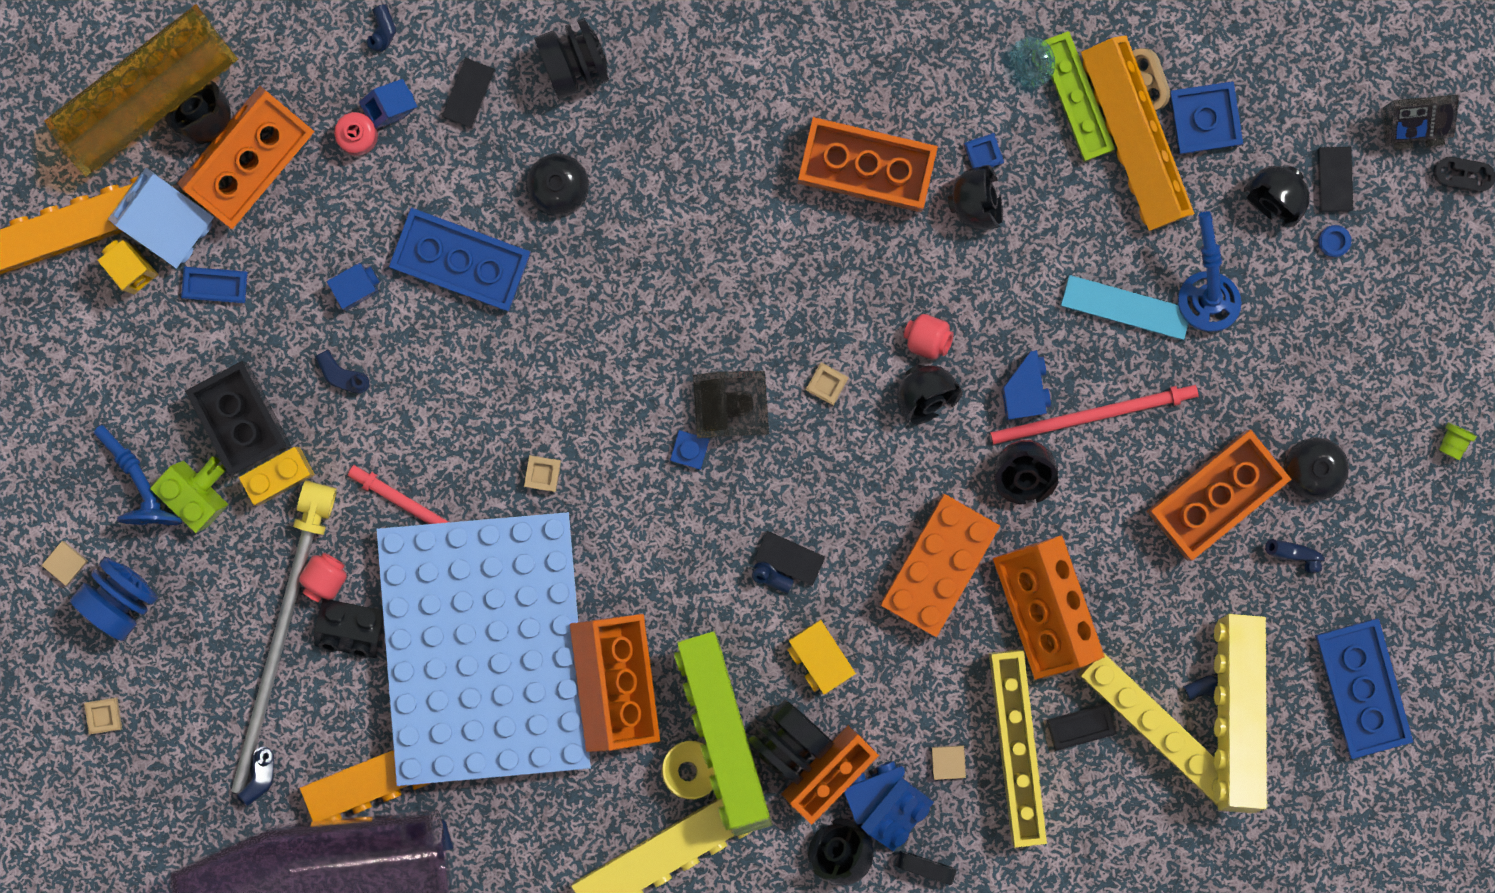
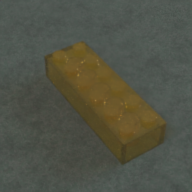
[44,4,238,177]

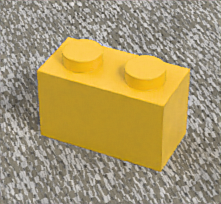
[98,240,159,295]
[238,446,315,506]
[787,619,856,695]

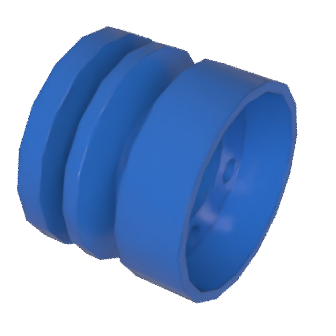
[70,557,158,641]

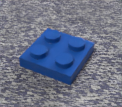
[1170,81,1243,155]
[861,777,934,852]

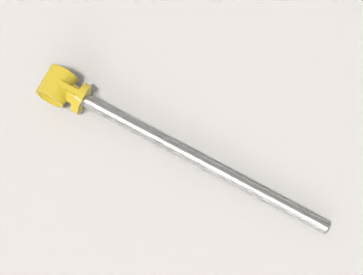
[231,480,337,793]

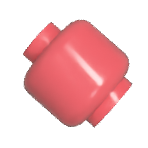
[334,112,378,156]
[904,314,954,360]
[299,552,347,602]

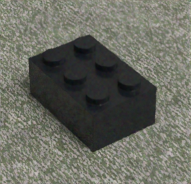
[185,361,292,477]

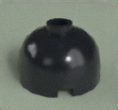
[165,80,231,144]
[526,153,589,217]
[948,165,1003,230]
[1244,166,1310,227]
[897,365,963,425]
[1284,437,1349,501]
[994,440,1058,504]
[808,819,874,886]

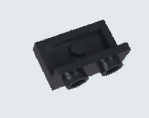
[314,598,384,659]

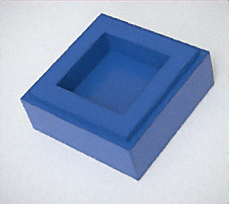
[964,133,1004,168]

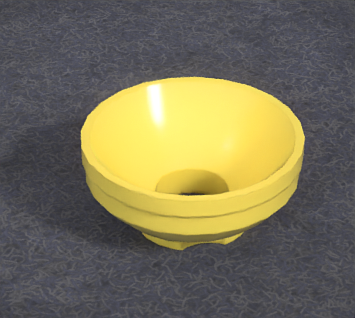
[662,741,715,800]

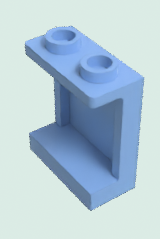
[108,168,214,268]

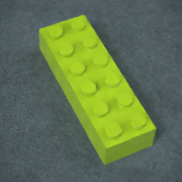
[674,631,773,837]

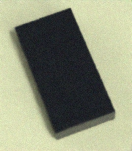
[442,57,496,129]
[1318,147,1353,212]
[754,531,825,586]
[1046,703,1117,751]

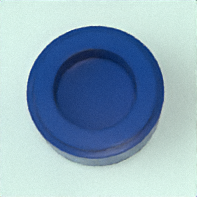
[1318,225,1351,257]

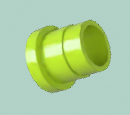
[1438,422,1477,460]

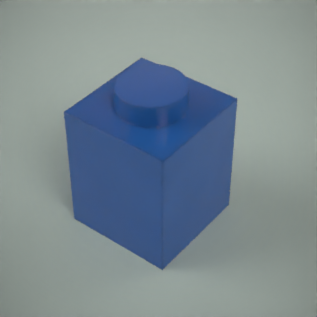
[359,79,418,129]
[327,263,380,311]

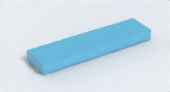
[1060,275,1193,340]

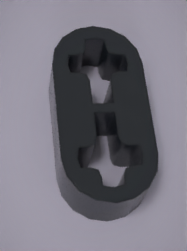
[1433,157,1495,192]
[894,850,957,885]

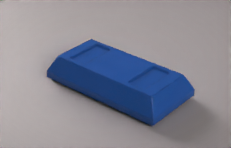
[181,267,248,303]

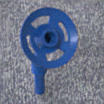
[1178,211,1241,332]
[94,425,182,525]

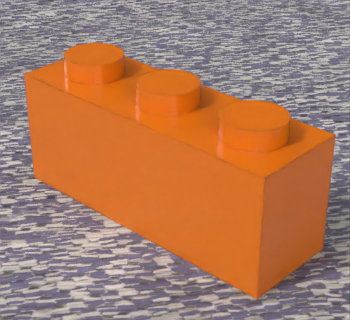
[781,726,879,825]

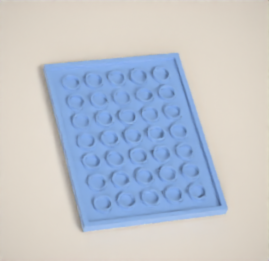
[377,512,591,786]

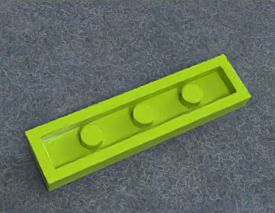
[1038,31,1115,162]

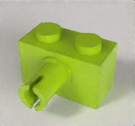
[150,456,229,533]

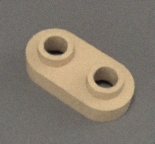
[1133,48,1170,110]

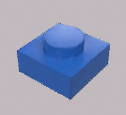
[670,430,710,470]

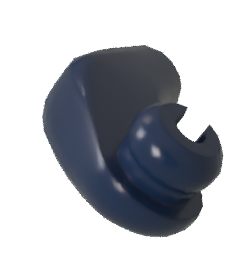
[315,350,370,394]
[1265,539,1325,573]
[236,746,274,807]

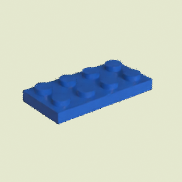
[389,208,531,312]
[1315,618,1413,759]

